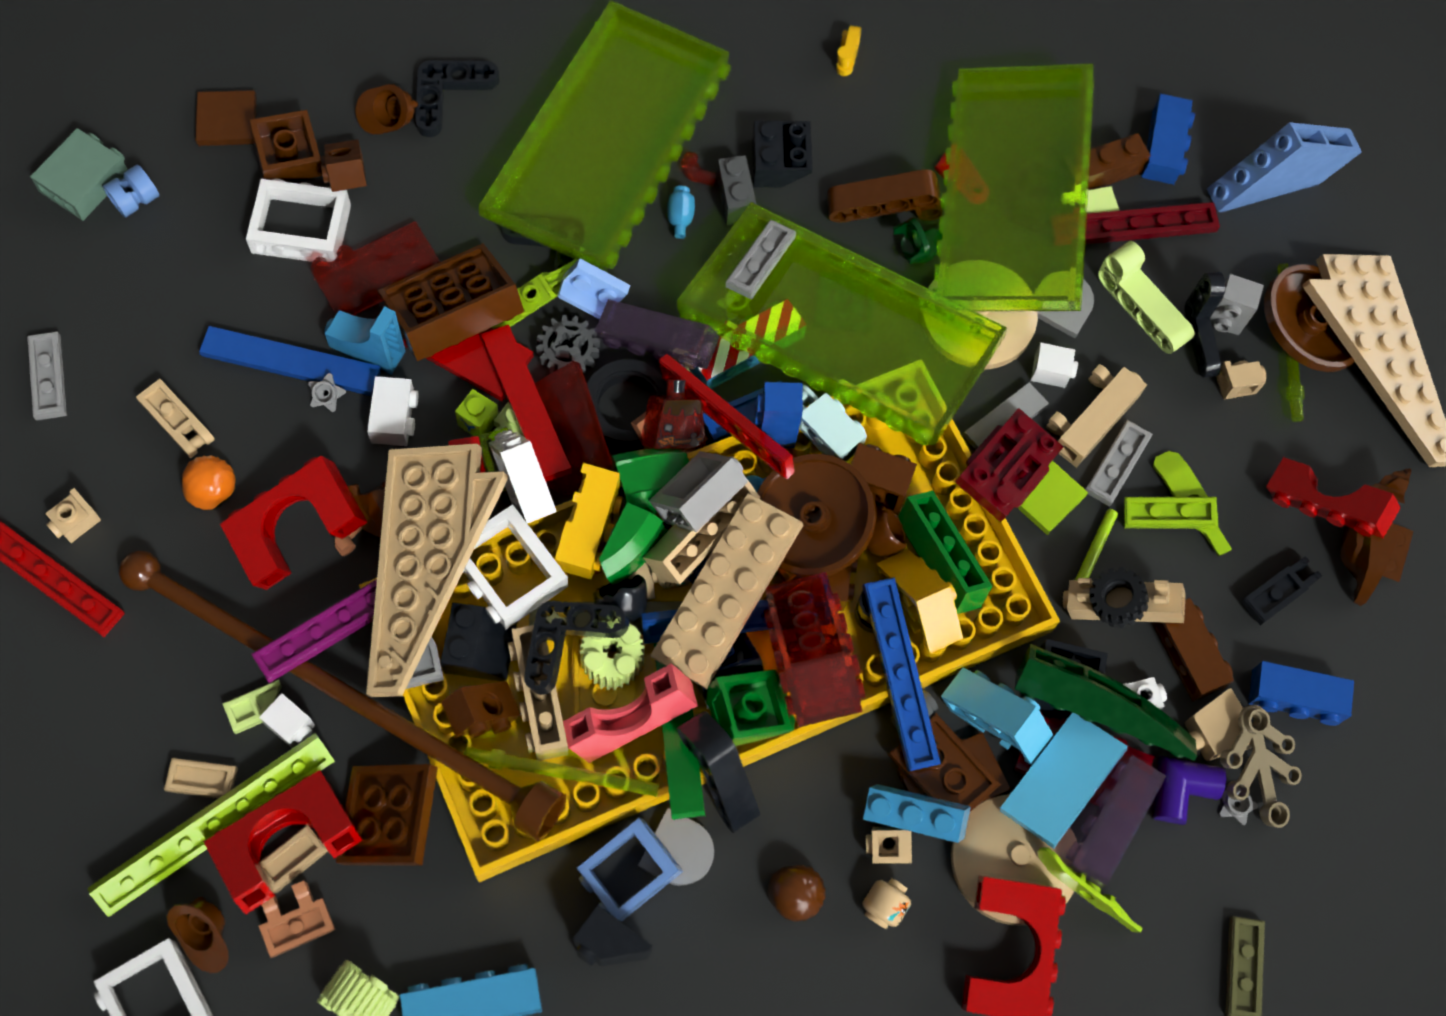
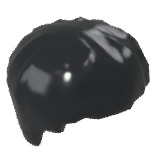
[593,574,648,622]

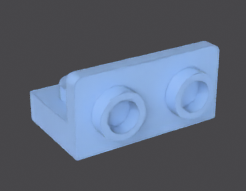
[557,258,630,322]

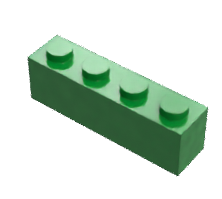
[898,491,992,614]

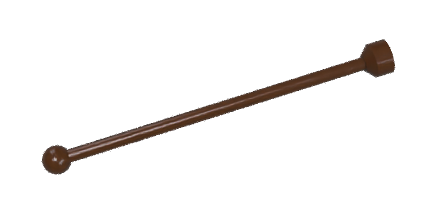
[119,551,566,842]

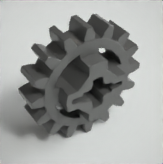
[536,315,600,378]

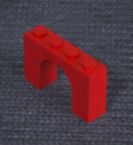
[220,456,367,590]
[203,770,363,915]
[961,875,1066,1016]

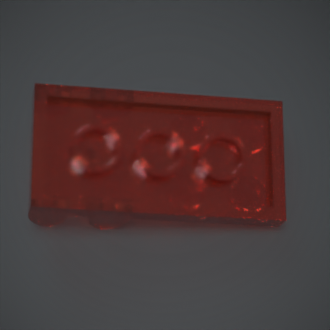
[311,221,440,315]
[535,361,614,495]

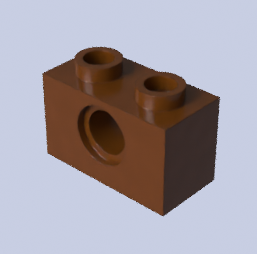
[320,139,367,192]
[441,681,521,738]

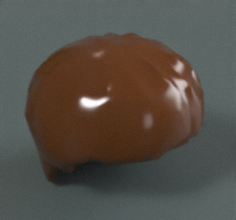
[867,505,907,557]
[767,865,826,922]

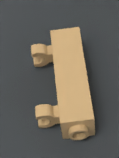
[1046,364,1147,468]
[1063,578,1186,623]

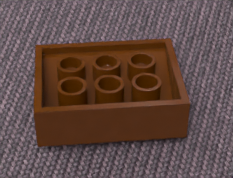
[378,243,524,361]

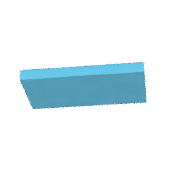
[1000,712,1127,848]

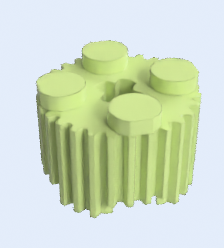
[580,619,644,691]
[317,960,399,1016]

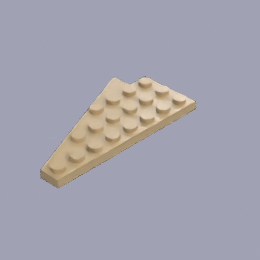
[1302,254,1446,467]
[367,444,508,697]

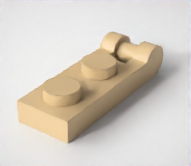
[136,379,215,459]

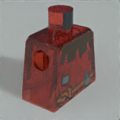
[640,378,706,449]

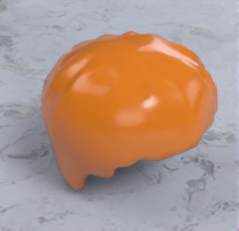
[182,455,236,510]

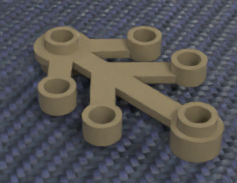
[1220,705,1302,828]

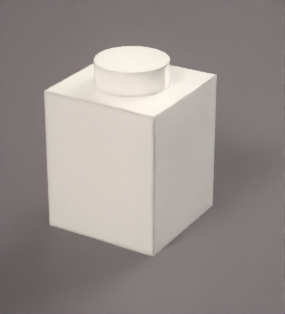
[1031,343,1078,388]
[259,693,315,748]

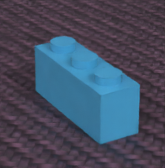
[863,784,971,843]

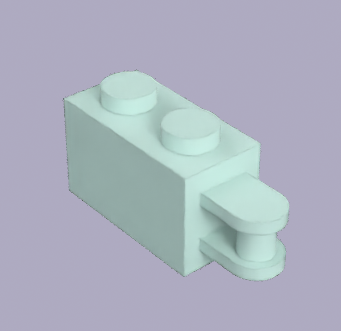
[799,385,867,461]

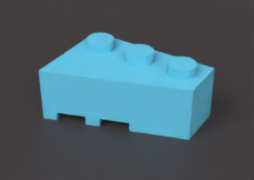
[941,667,1054,766]

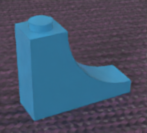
[324,306,406,375]

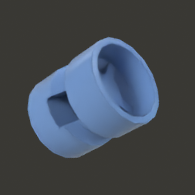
[102,164,160,218]

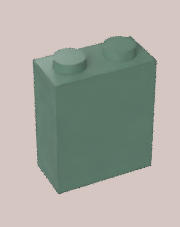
[30,128,128,221]

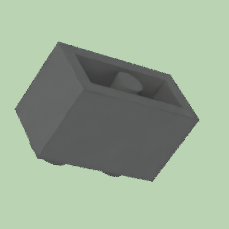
[716,155,757,226]

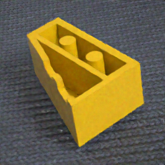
[555,463,624,580]
[876,549,963,654]

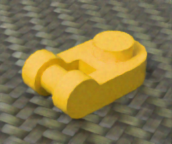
[836,25,861,76]

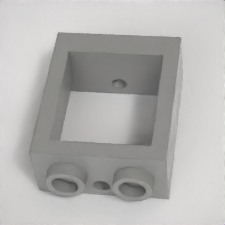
[649,451,748,533]

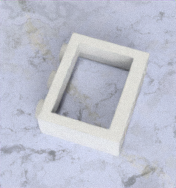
[246,178,351,265]
[489,430,557,523]
[463,504,568,629]
[93,938,213,1016]

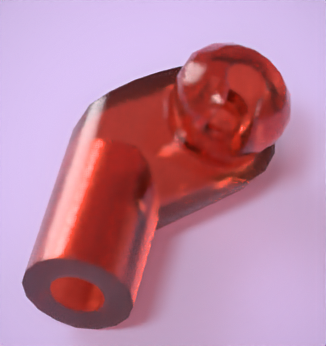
[681,152,717,186]

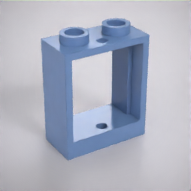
[577,818,684,921]

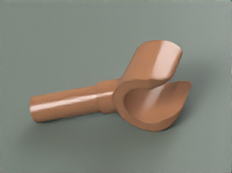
[335,527,363,556]

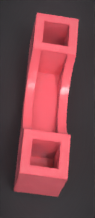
[563,663,698,763]

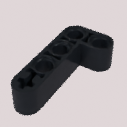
[677,710,761,833]

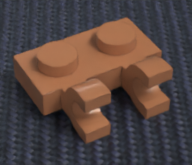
[259,880,336,958]

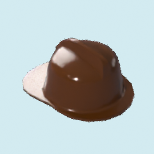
[356,84,419,134]
[167,896,228,973]

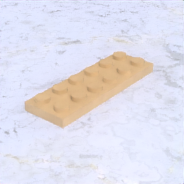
[650,493,803,689]

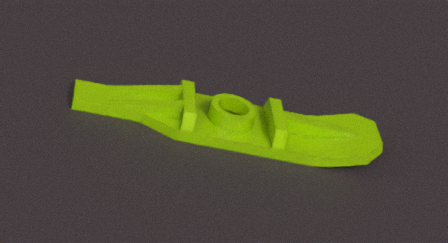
[491,258,578,329]
[1153,451,1232,557]
[1037,847,1143,933]

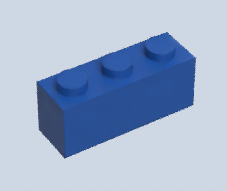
[1141,93,1195,185]
[753,382,803,448]
[1249,661,1354,726]

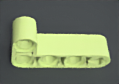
[1098,241,1195,354]

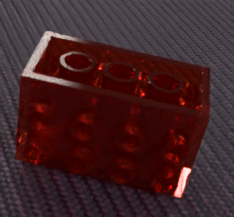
[763,572,866,727]

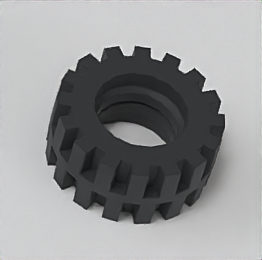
[1089,567,1149,628]

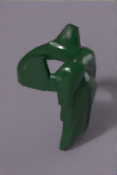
[893,217,964,265]

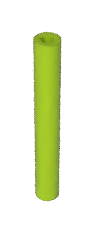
[1075,509,1118,580]

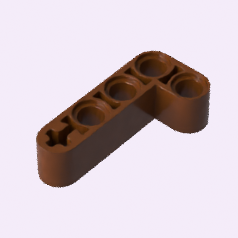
[827,169,943,223]

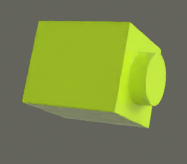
[455,389,499,441]

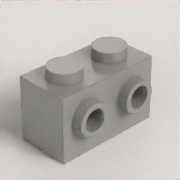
[1210,274,1264,335]

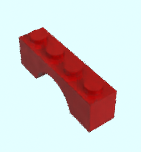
[1266,457,1401,538]

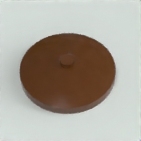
[1264,265,1355,372]
[757,454,877,578]

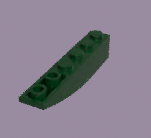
[1014,644,1197,761]

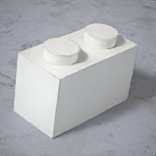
[367,376,418,446]

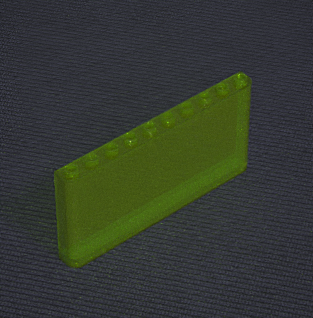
[479,1,731,272]
[932,64,1094,312]
[677,202,1007,445]

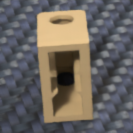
[1185,688,1252,761]

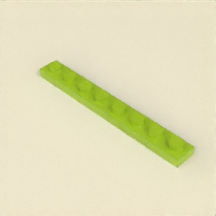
[88,733,335,917]

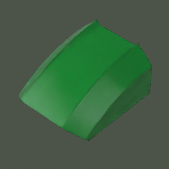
[612,448,689,514]
[599,502,668,587]
[706,670,795,746]

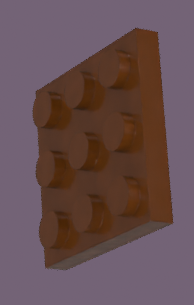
[336,764,438,865]

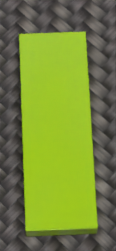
[1124,497,1218,529]

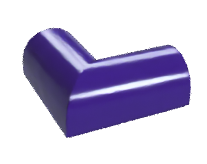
[1153,756,1226,825]

